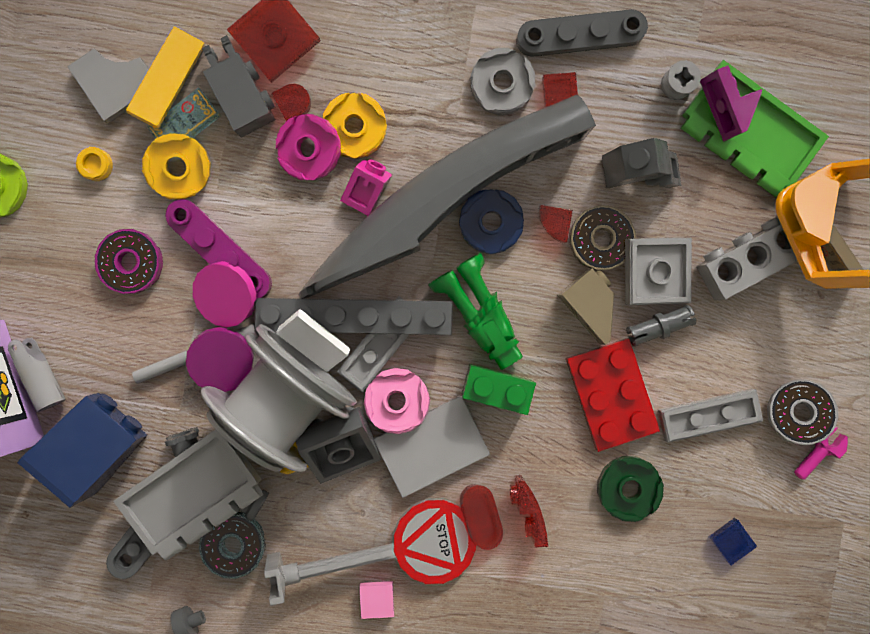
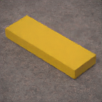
[126,26,205,129]

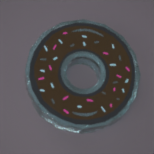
[199,512,266,579]

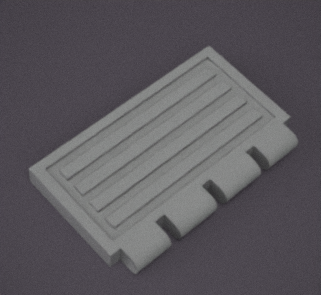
[113,429,263,560]

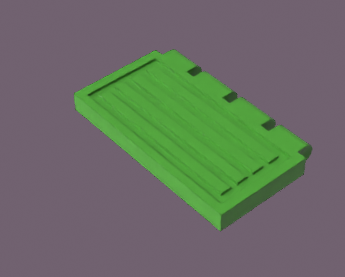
[680,60,829,197]

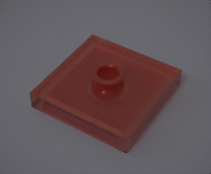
[227,0,321,83]

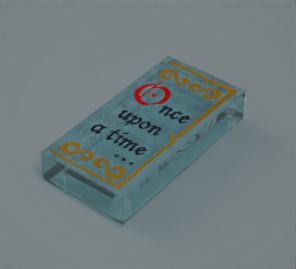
[147,87,221,139]

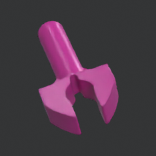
[794,427,848,480]

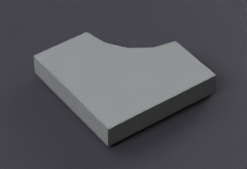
[67,48,149,123]

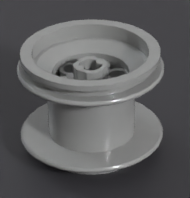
[201,324,357,472]

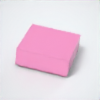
[360,581,394,619]

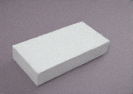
[276,309,350,372]

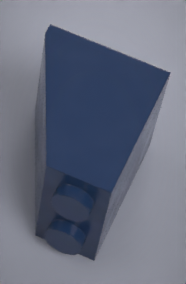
[17,393,147,508]

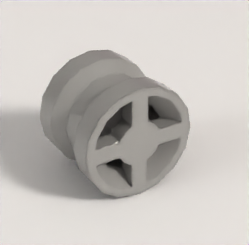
[661,60,701,100]

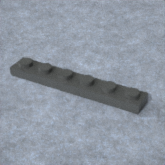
[255,298,453,335]

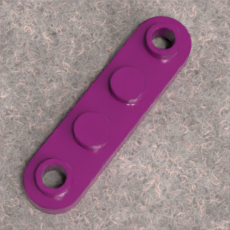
[165,199,272,298]

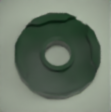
[597,456,664,522]

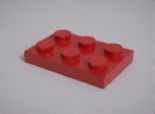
[565,338,660,452]

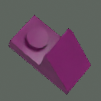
[700,65,762,142]

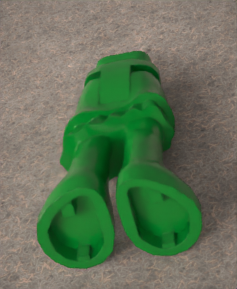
[428,252,523,370]

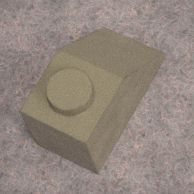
[557,268,614,345]

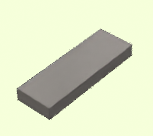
[337,296,409,392]
[658,389,763,442]

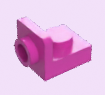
[340,160,392,216]

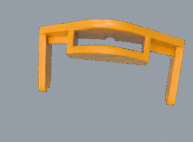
[776,159,870,289]

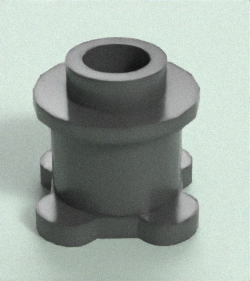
[164,427,199,457]

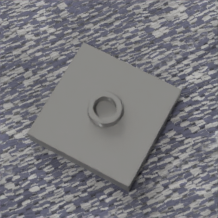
[625,238,692,305]

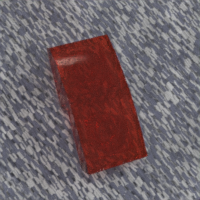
[510,475,548,547]

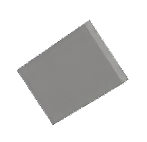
[374,395,490,498]

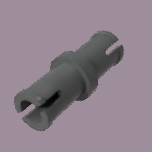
[626,305,696,347]

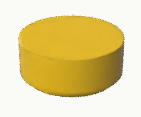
[76,147,113,181]

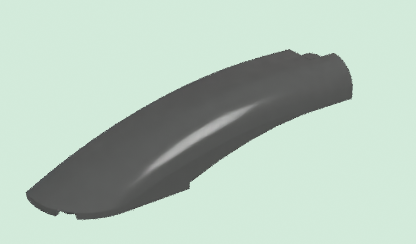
[299,95,596,299]

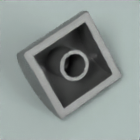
[296,407,381,484]

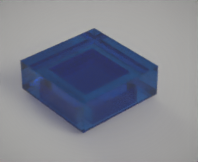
[708,518,757,566]

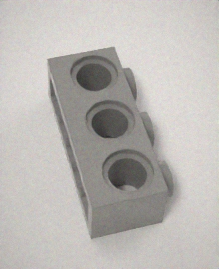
[696,217,797,300]

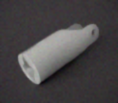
[8,338,66,412]

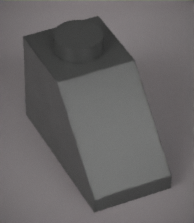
[602,138,672,188]

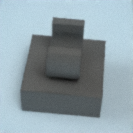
[645,151,682,188]

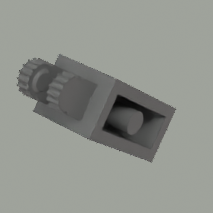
[202,35,276,138]

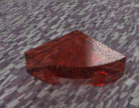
[539,205,573,243]

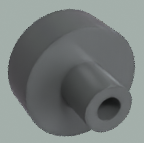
[170,606,206,634]

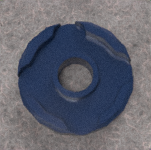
[459,189,524,254]

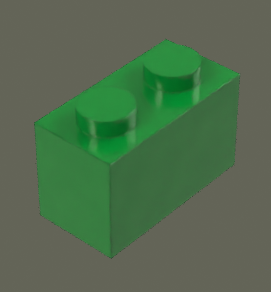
[461,363,536,415]

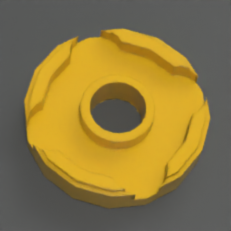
[323,93,387,159]
[142,133,211,200]

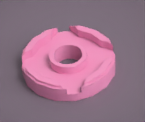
[364,368,430,435]

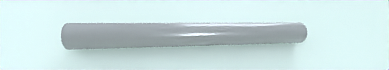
[132,324,259,384]

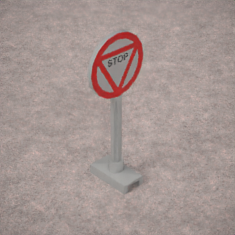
[264,499,476,606]

